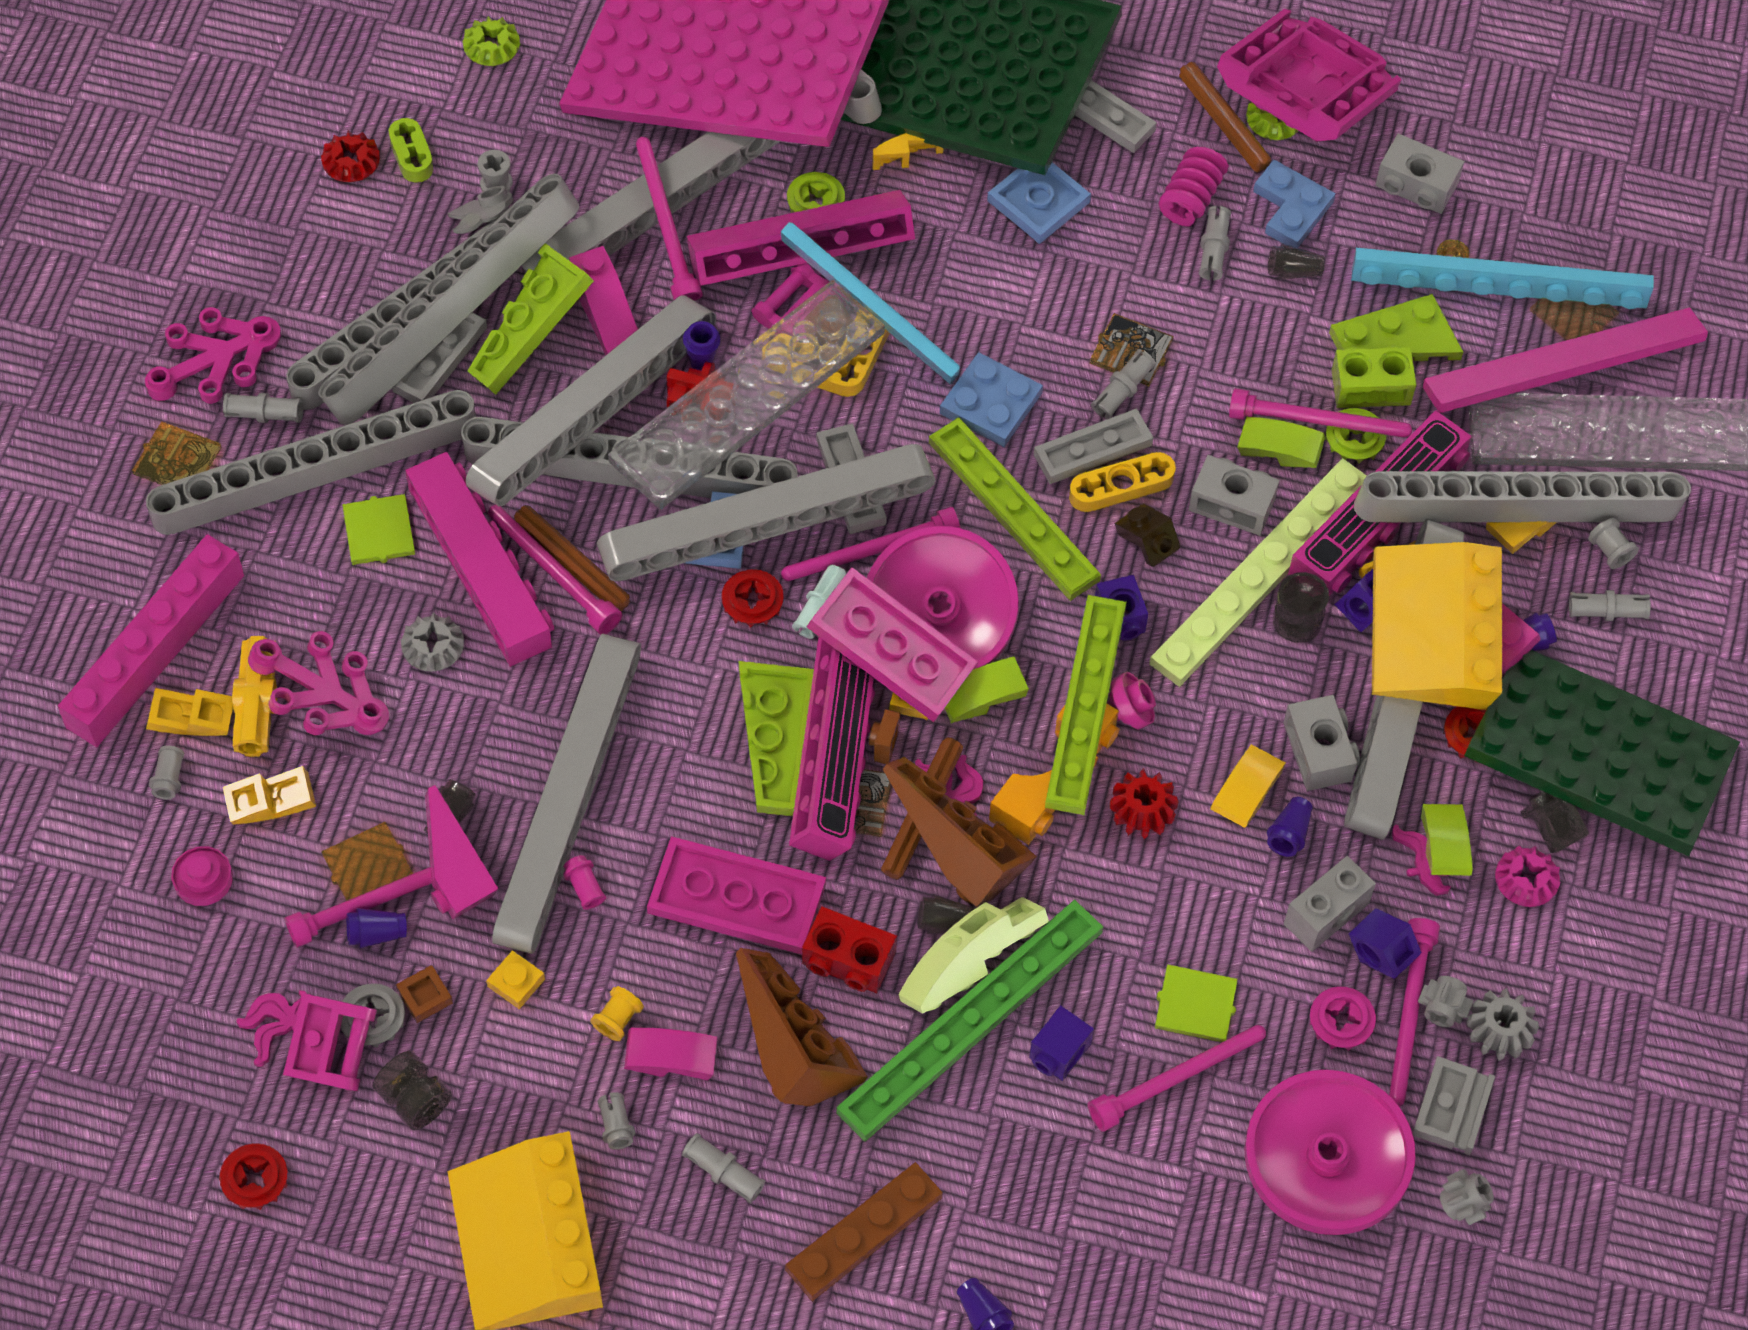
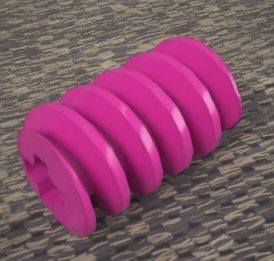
[1159,147,1229,227]

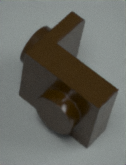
[1114,503,1180,567]

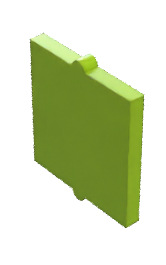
[342,494,415,565]
[1155,964,1238,1042]

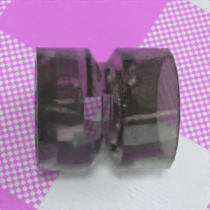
[1272,572,1329,643]
[372,1050,452,1131]

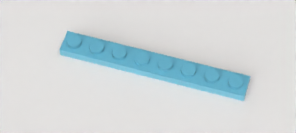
[1351,248,1654,309]

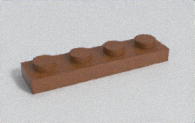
[785,1162,943,1302]

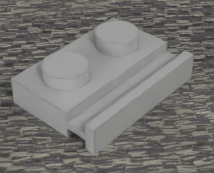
[1412,1056,1495,1155]

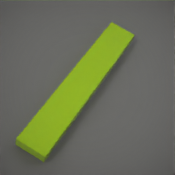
[929,417,1101,601]
[1045,595,1126,815]

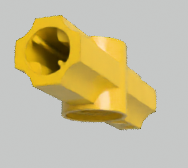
[232,636,277,757]

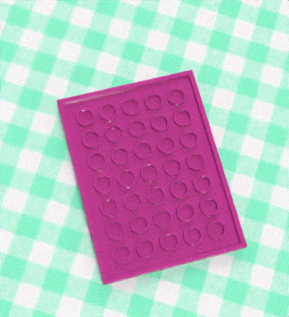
[559,0,889,147]

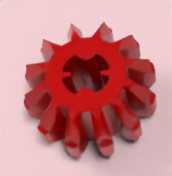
[1109,768,1179,839]

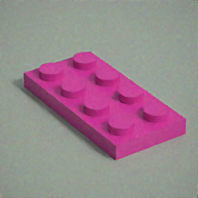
[806,567,978,722]
[647,836,826,955]

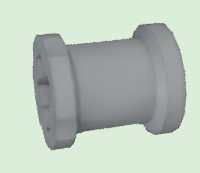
[477,150,513,192]
[1588,518,1639,569]

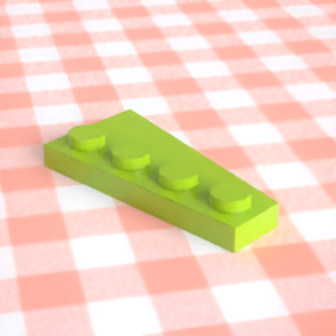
[467,243,594,395]
[738,661,814,816]

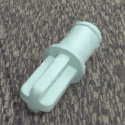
[792,565,846,639]

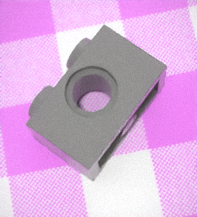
[1375,133,1465,214]
[1188,455,1280,536]
[1283,695,1360,791]
[1284,856,1376,952]

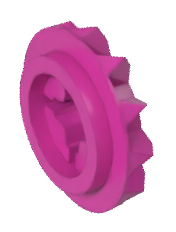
[1495,845,1561,907]
[1309,987,1376,1051]

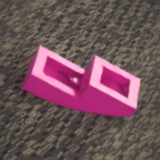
[624,1028,717,1081]

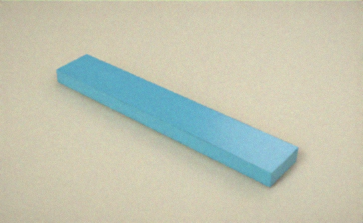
[781,222,960,385]

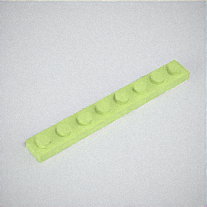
[1149,458,1367,687]

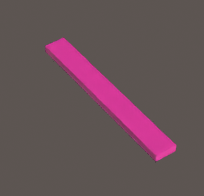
[1423,307,1708,413]

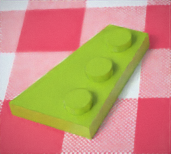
[1329,294,1463,361]

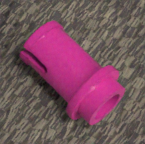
[563,855,606,910]

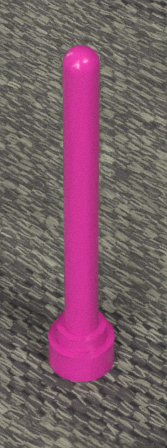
[636,137,703,301]
[1229,388,1412,438]
[488,505,622,635]
[781,507,960,581]
[284,867,432,948]
[1389,918,1440,1107]
[1087,1025,1266,1132]

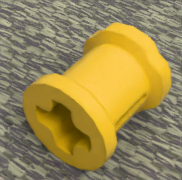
[590,986,644,1041]

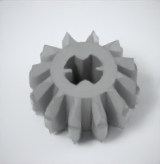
[1467,988,1539,1061]

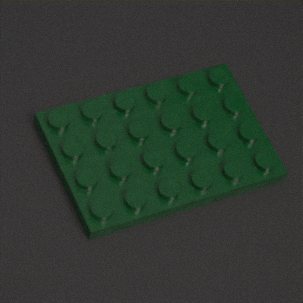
[1464,650,1740,857]

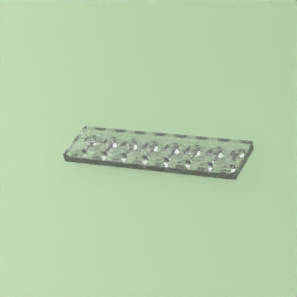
[608,280,885,510]
[1468,393,1748,471]

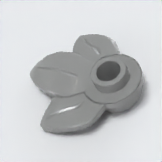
[447,186,513,234]

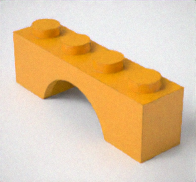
[989,704,1120,845]

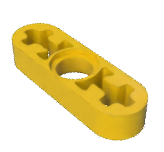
[1069,452,1176,512]

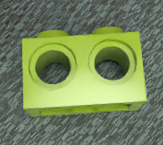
[1331,346,1416,408]

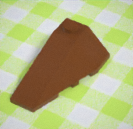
[883,757,1037,907]
[736,947,868,1107]

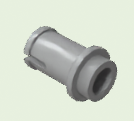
[149,746,184,800]
[597,1092,635,1150]

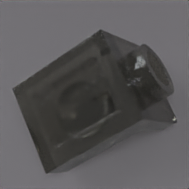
[1520,791,1589,853]

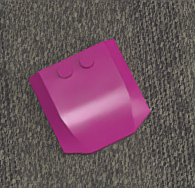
[1217,9,1402,142]

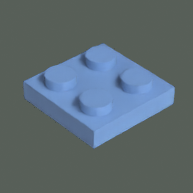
[987,162,1091,244]
[940,352,1043,447]

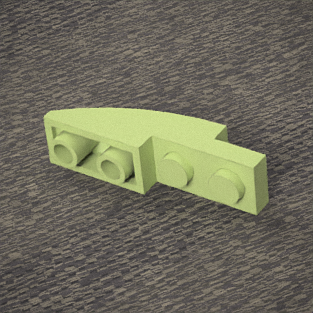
[898,897,1049,1014]

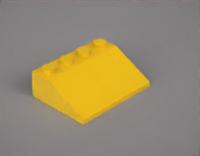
[1372,542,1502,710]
[447,1131,603,1330]

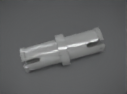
[1199,206,1231,281]
[1091,349,1156,420]
[223,393,304,423]
[1569,590,1651,621]
[682,1133,766,1204]

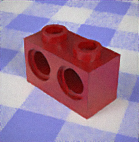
[802,906,897,994]

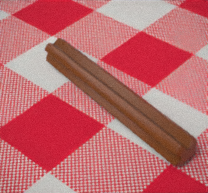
[1179,62,1271,173]
[514,505,630,612]
[881,737,963,880]

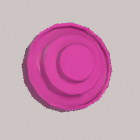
[1107,672,1156,730]
[171,846,233,906]

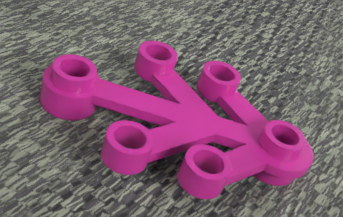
[145,307,281,404]
[248,631,389,735]

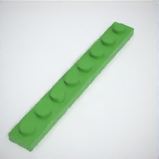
[836,899,1103,1142]

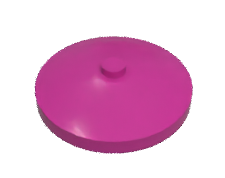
[867,526,1019,670]
[1244,1070,1415,1235]

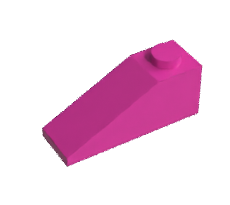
[569,246,638,355]
[425,785,498,919]

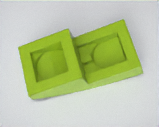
[1237,416,1325,468]
[945,656,1029,723]
[1421,804,1473,876]

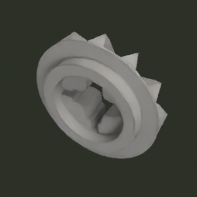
[400,612,464,672]
[341,984,405,1048]

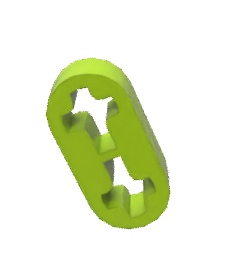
[389,118,434,183]

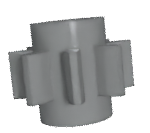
[1418,976,1474,1027]
[1440,1169,1494,1225]

